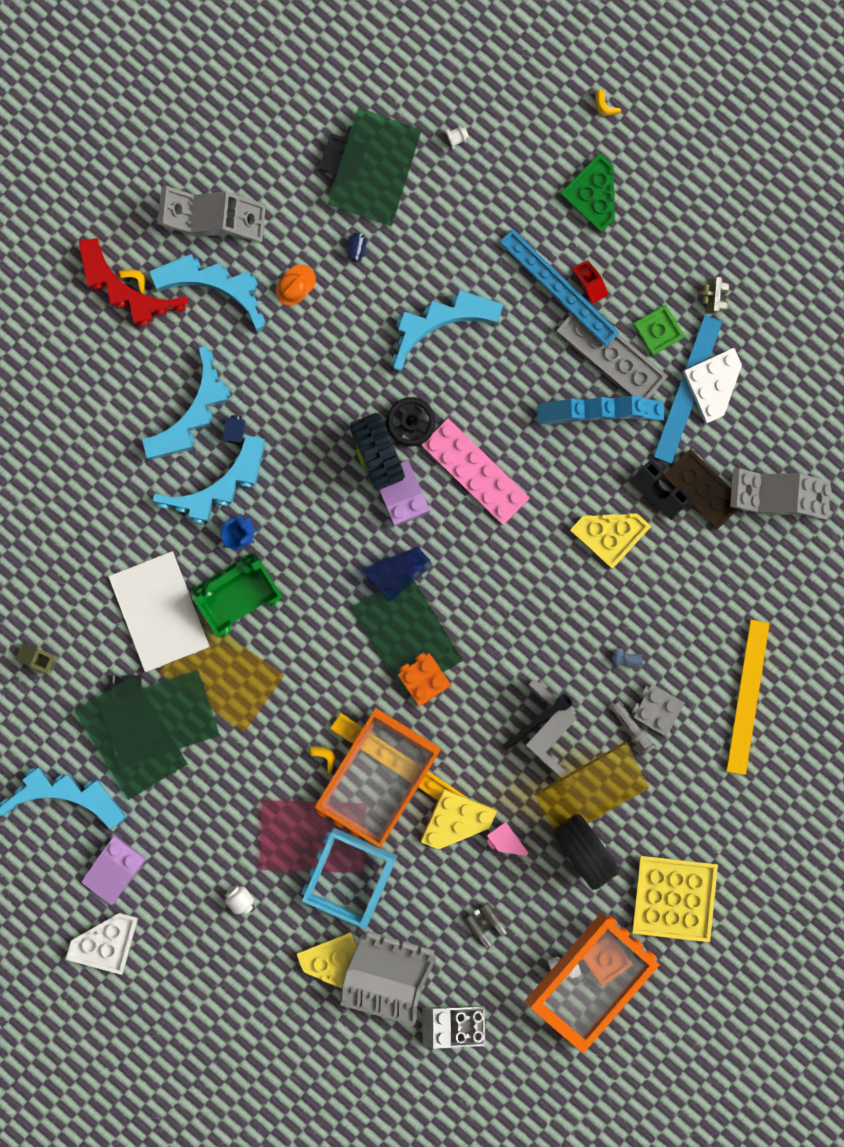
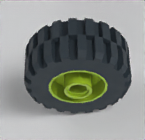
[349,413,405,490]

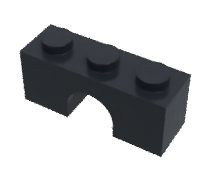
[630,459,692,520]

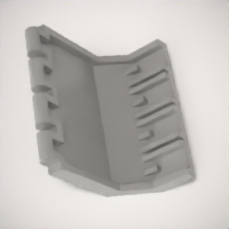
[340,931,436,1026]

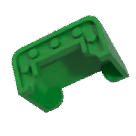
[190,552,283,638]

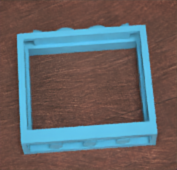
[301,828,398,929]

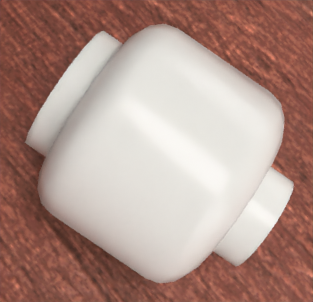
[225,885,254,915]

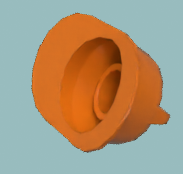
[275,264,316,306]

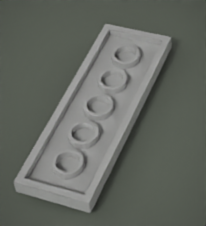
[556,314,668,399]

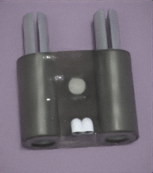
[463,902,507,948]

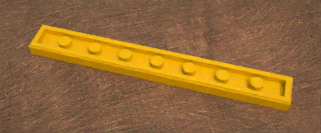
[726,620,770,775]
[330,713,468,801]

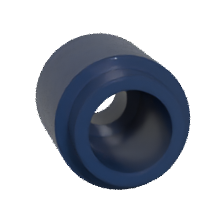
[346,233,368,262]

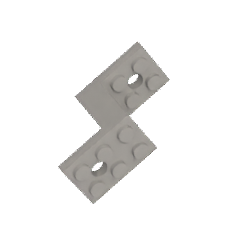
[157,186,266,242]
[730,468,831,520]
[525,679,577,785]

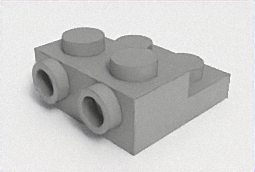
[631,684,685,737]

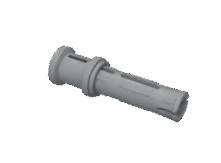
[611,701,656,756]

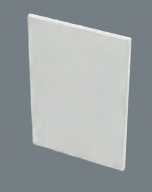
[108,551,210,672]

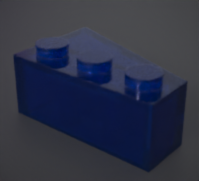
[362,546,432,603]

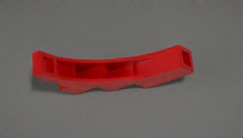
[79,238,190,327]

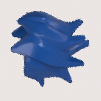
[220,514,258,551]

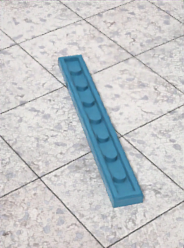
[499,229,619,347]
[653,315,723,464]

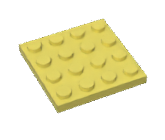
[632,856,718,942]

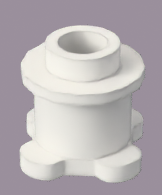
[446,125,469,149]

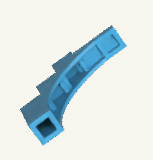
[537,395,664,425]

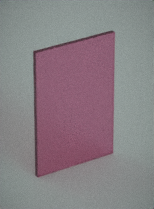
[259,800,367,873]

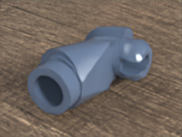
[612,648,643,668]

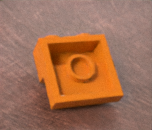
[398,653,451,707]

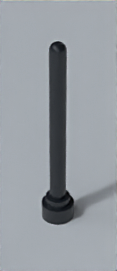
[503,693,573,750]

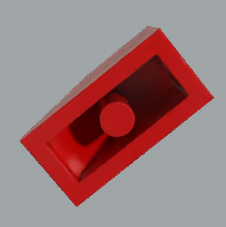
[571,260,609,304]

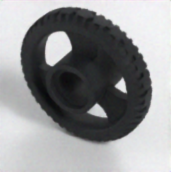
[386,397,436,447]

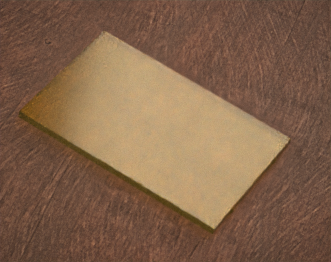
[160,616,285,732]
[534,741,649,830]

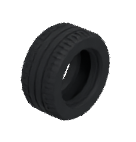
[552,814,620,890]

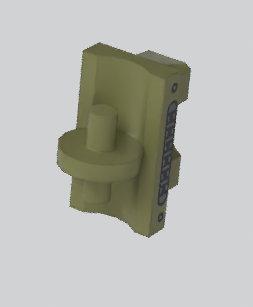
[698,277,729,314]

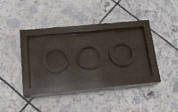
[663,449,738,530]

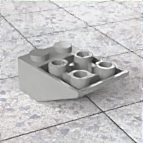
[422,1006,485,1049]

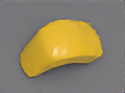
[595,89,621,117]
[118,269,145,294]
[309,746,335,774]

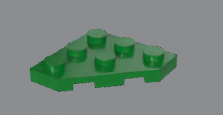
[560,153,615,234]

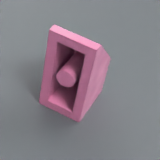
[486,822,529,856]

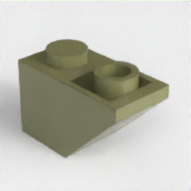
[15,643,58,675]

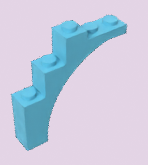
[149,254,266,332]
[391,290,503,373]
[142,346,231,460]
[153,435,266,525]
[0,768,127,829]

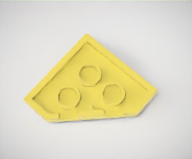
[570,513,651,569]
[420,788,497,849]
[297,932,356,989]

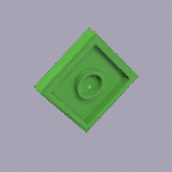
[633,304,685,357]

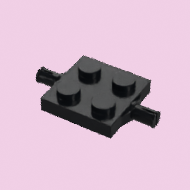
[319,126,367,189]

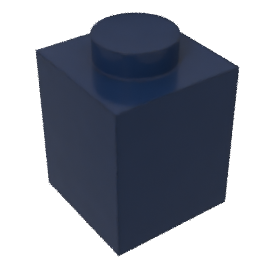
[223,415,246,445]

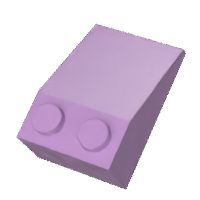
[379,460,430,527]
[81,836,147,906]

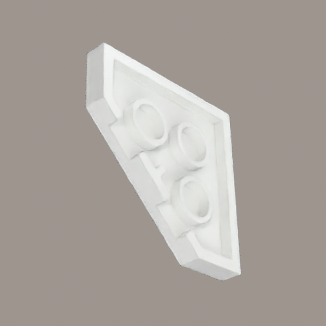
[683,348,742,423]
[66,913,138,975]

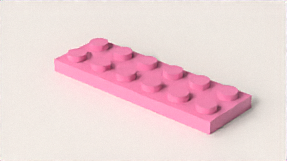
[421,418,530,525]

